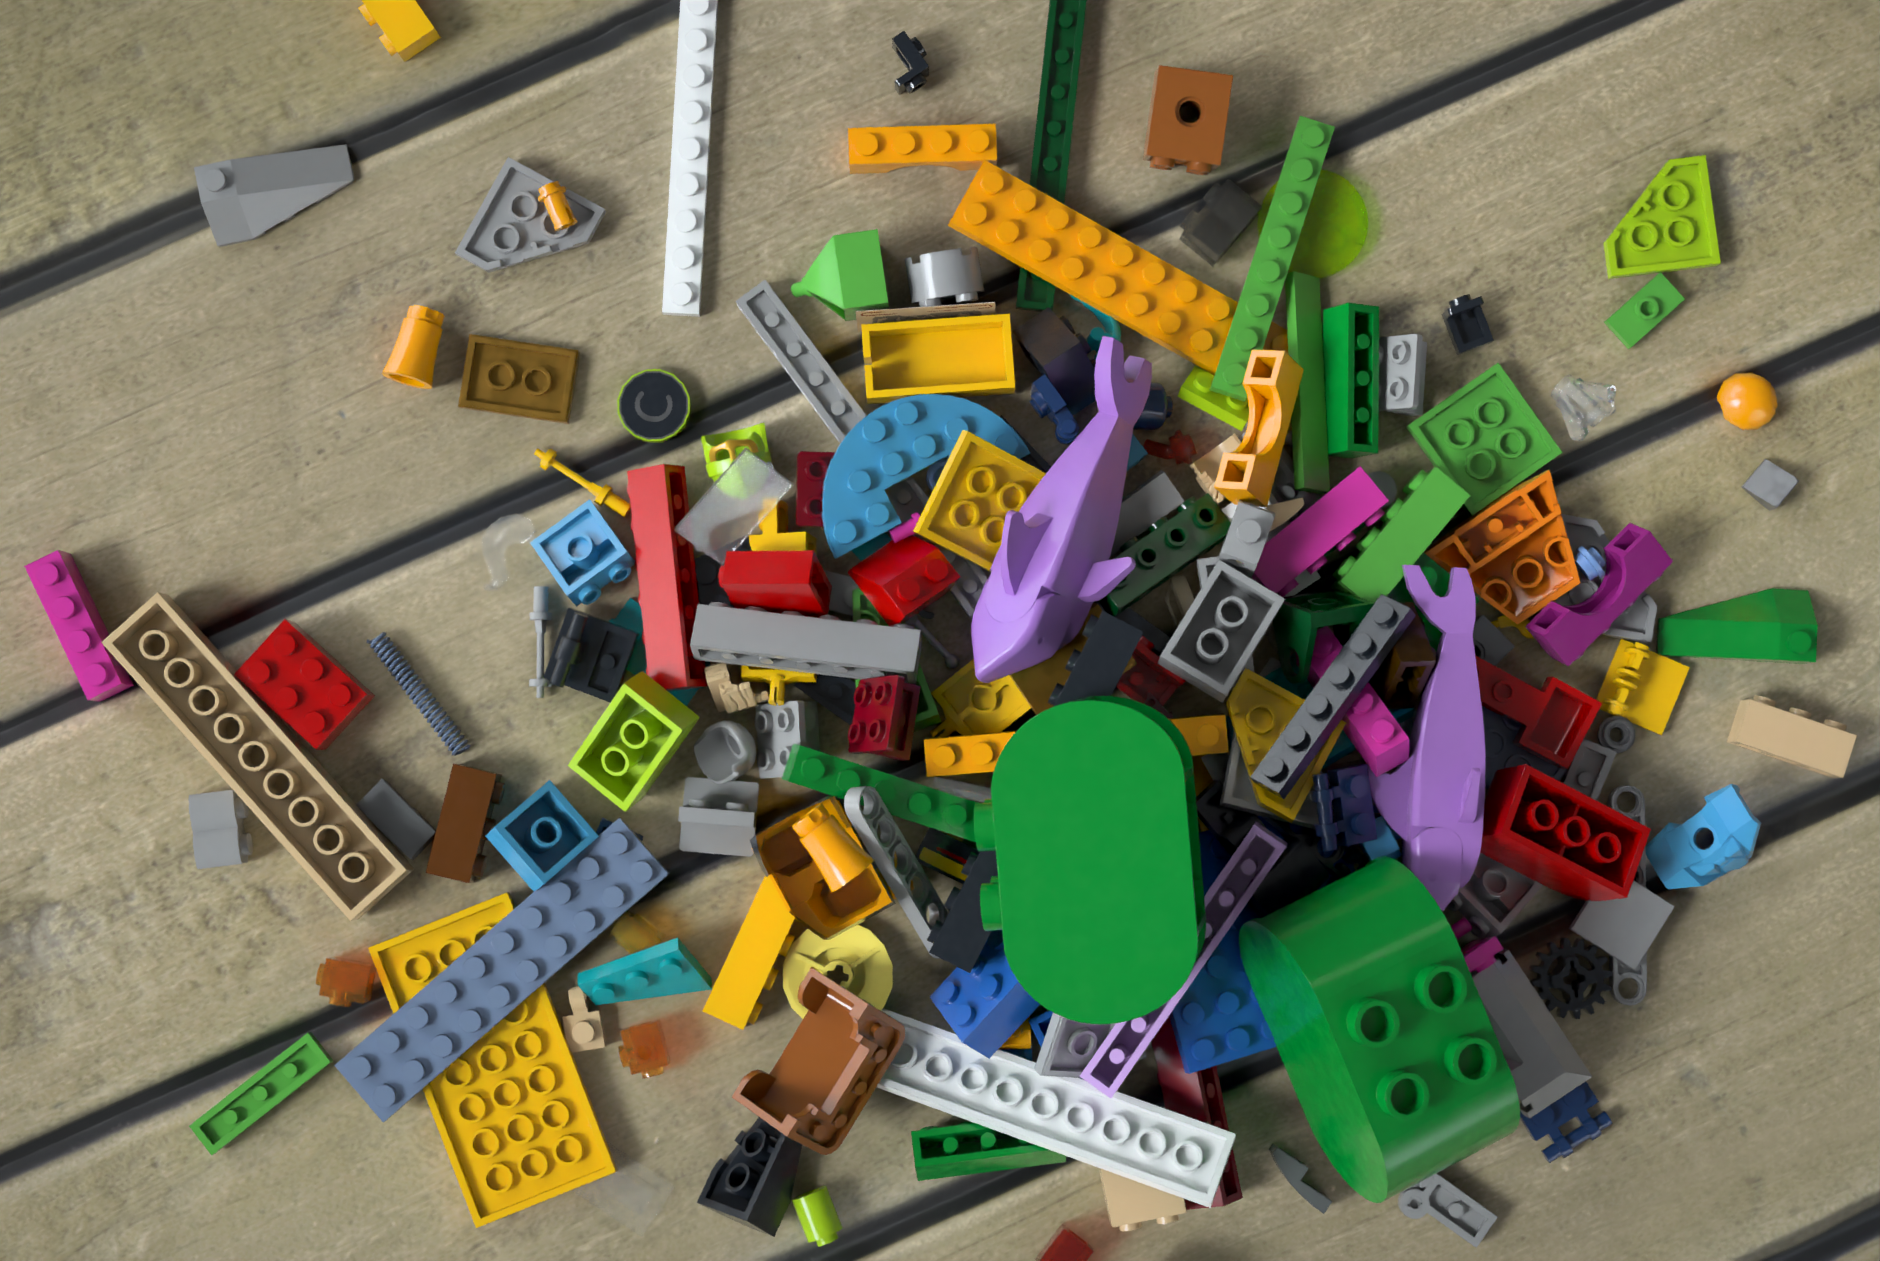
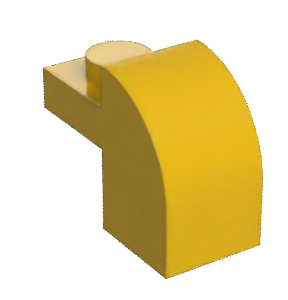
[749,497,817,556]

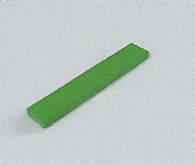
[1285,271,1330,494]

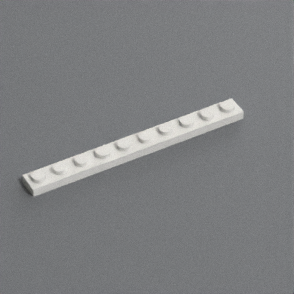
[662,0,718,317]

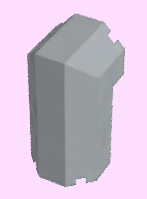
[1471,949,1592,1118]

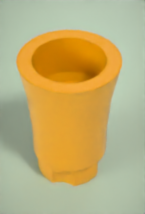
[382,305,445,389]
[792,803,874,892]

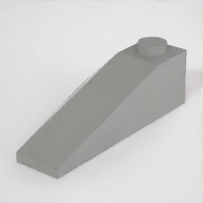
[194,144,355,247]

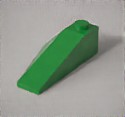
[1656,588,1818,664]

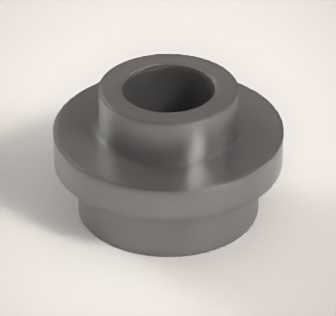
[1597,716,1635,753]

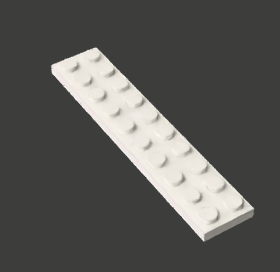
[877,1008,1236,1208]

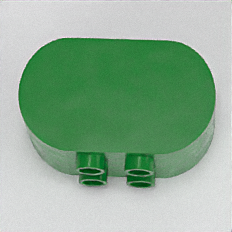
[974,696,1206,1024]
[1239,856,1520,1203]

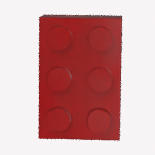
[234,619,375,750]

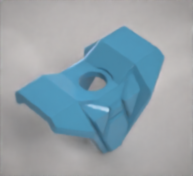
[1645,784,1761,889]

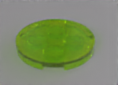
[1257,169,1368,279]

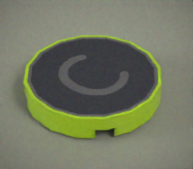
[617,369,691,443]

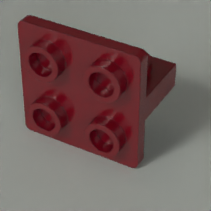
[796,451,835,530]
[848,675,921,761]

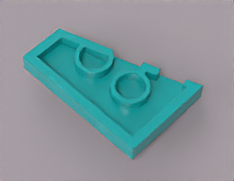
[578,938,712,1005]

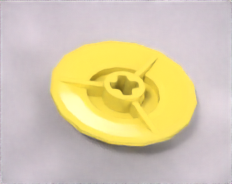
[783,925,893,1019]

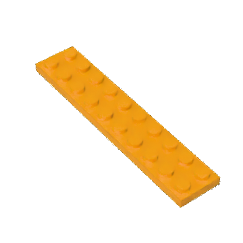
[948,160,1288,375]

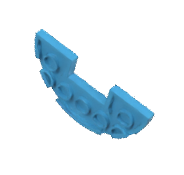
[822,394,1030,559]

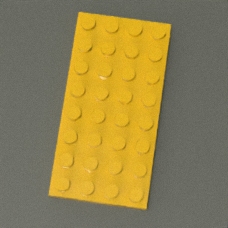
[368,892,618,1228]

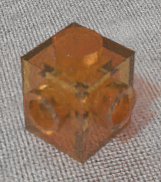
[618,1019,671,1079]

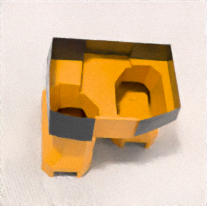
[750,796,914,940]

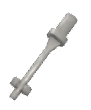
[529,586,552,698]

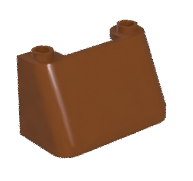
[732,967,905,1155]

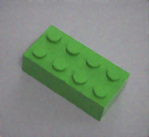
[1331,466,1470,603]

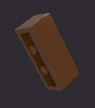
[426,764,505,883]

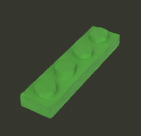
[189,1032,333,1155]

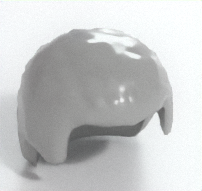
[694,721,756,784]

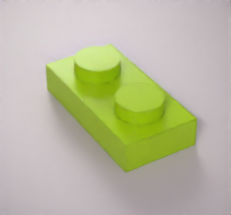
[1177,365,1249,431]

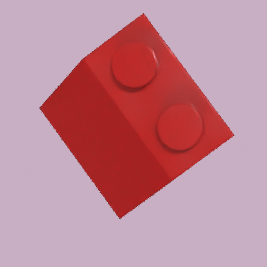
[847,535,960,627]

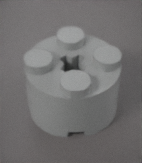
[904,247,984,307]

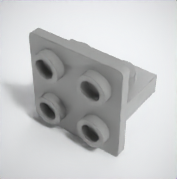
[1379,334,1427,416]
[755,700,820,779]
[678,777,759,857]

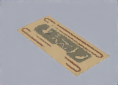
[856,302,995,332]

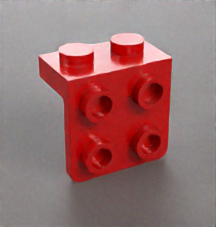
[1116,635,1185,706]

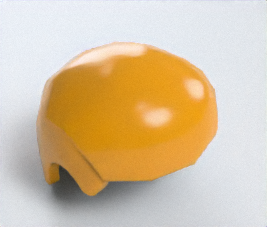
[1717,372,1778,430]

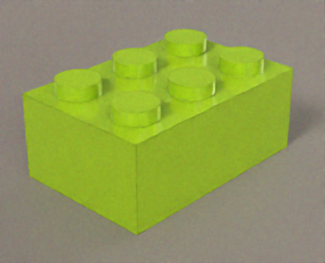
[567,671,700,812]

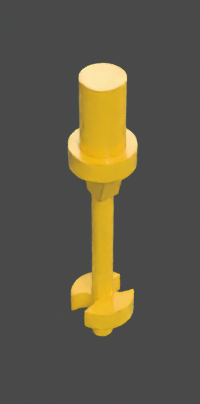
[534,448,631,517]

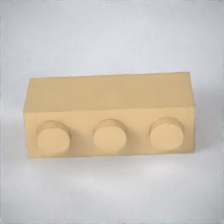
[1727,695,1857,778]

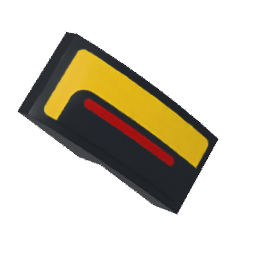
[915,827,979,884]

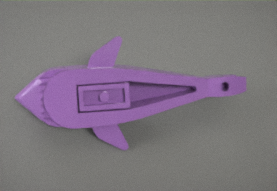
[971,336,1152,683]
[1367,565,1486,911]

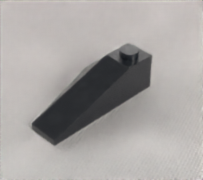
[697,1116,802,1237]

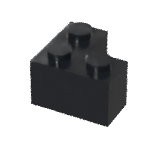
[1012,307,1096,415]

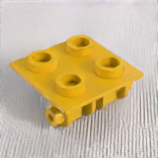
[1596,638,1690,735]

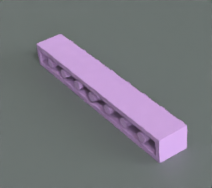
[1080,822,1288,1098]

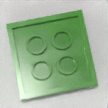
[1406,363,1563,517]

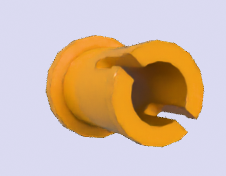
[538,181,578,231]

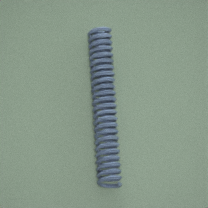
[367,632,470,756]

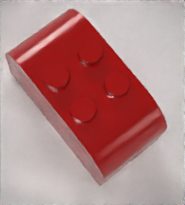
[1480,764,1651,901]

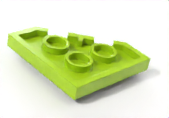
[1603,155,1721,279]

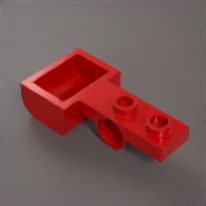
[1475,656,1602,769]

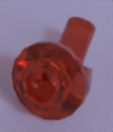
[1143,429,1197,465]

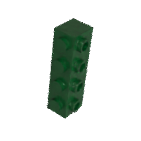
[1098,493,1231,617]

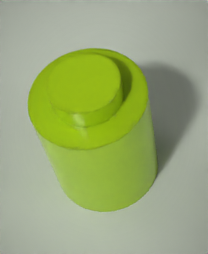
[792,1185,843,1247]

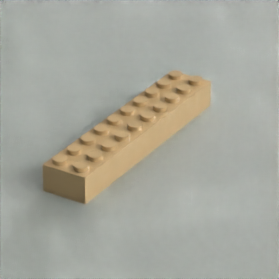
[101,592,414,921]

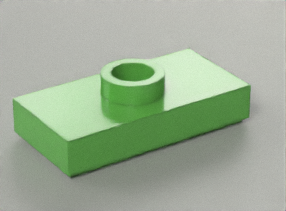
[1604,272,1685,349]

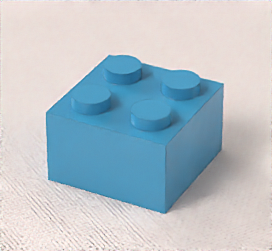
[486,780,599,891]

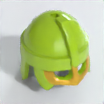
[701,422,772,499]

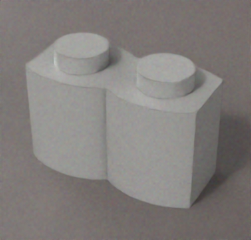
[189,790,253,869]

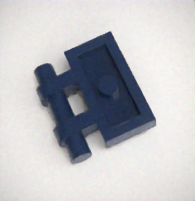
[1029,374,1079,444]
[1310,764,1377,851]
[1520,1081,1613,1163]

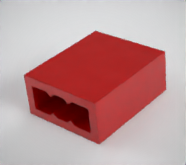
[718,550,832,618]

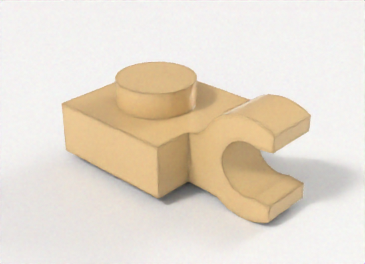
[562,986,607,1053]

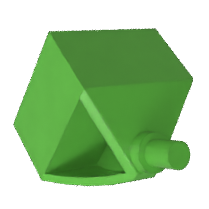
[791,229,889,321]

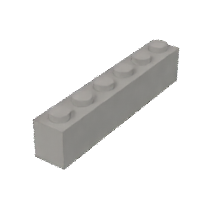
[690,602,922,685]

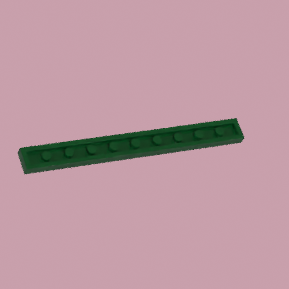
[1016,0,1087,312]

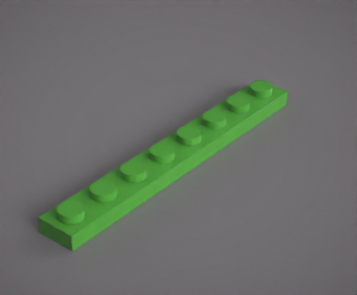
[1210,116,1335,402]

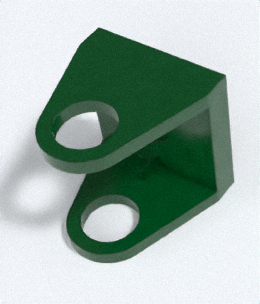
[1273,589,1374,684]

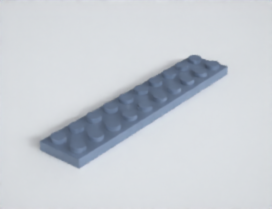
[334,817,669,1122]

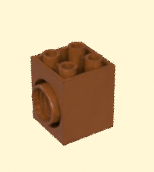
[1143,65,1233,175]

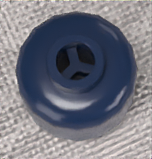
[1133,382,1173,430]

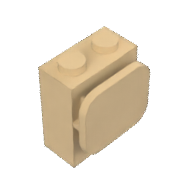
[1099,1168,1187,1231]

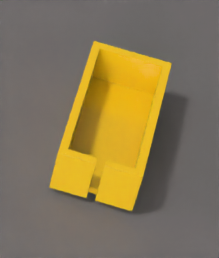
[861,313,1015,404]

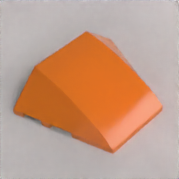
[1424,469,1581,625]

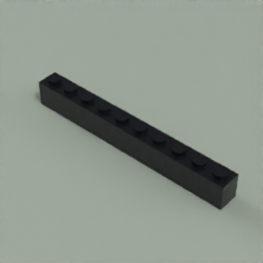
[927,611,1143,973]

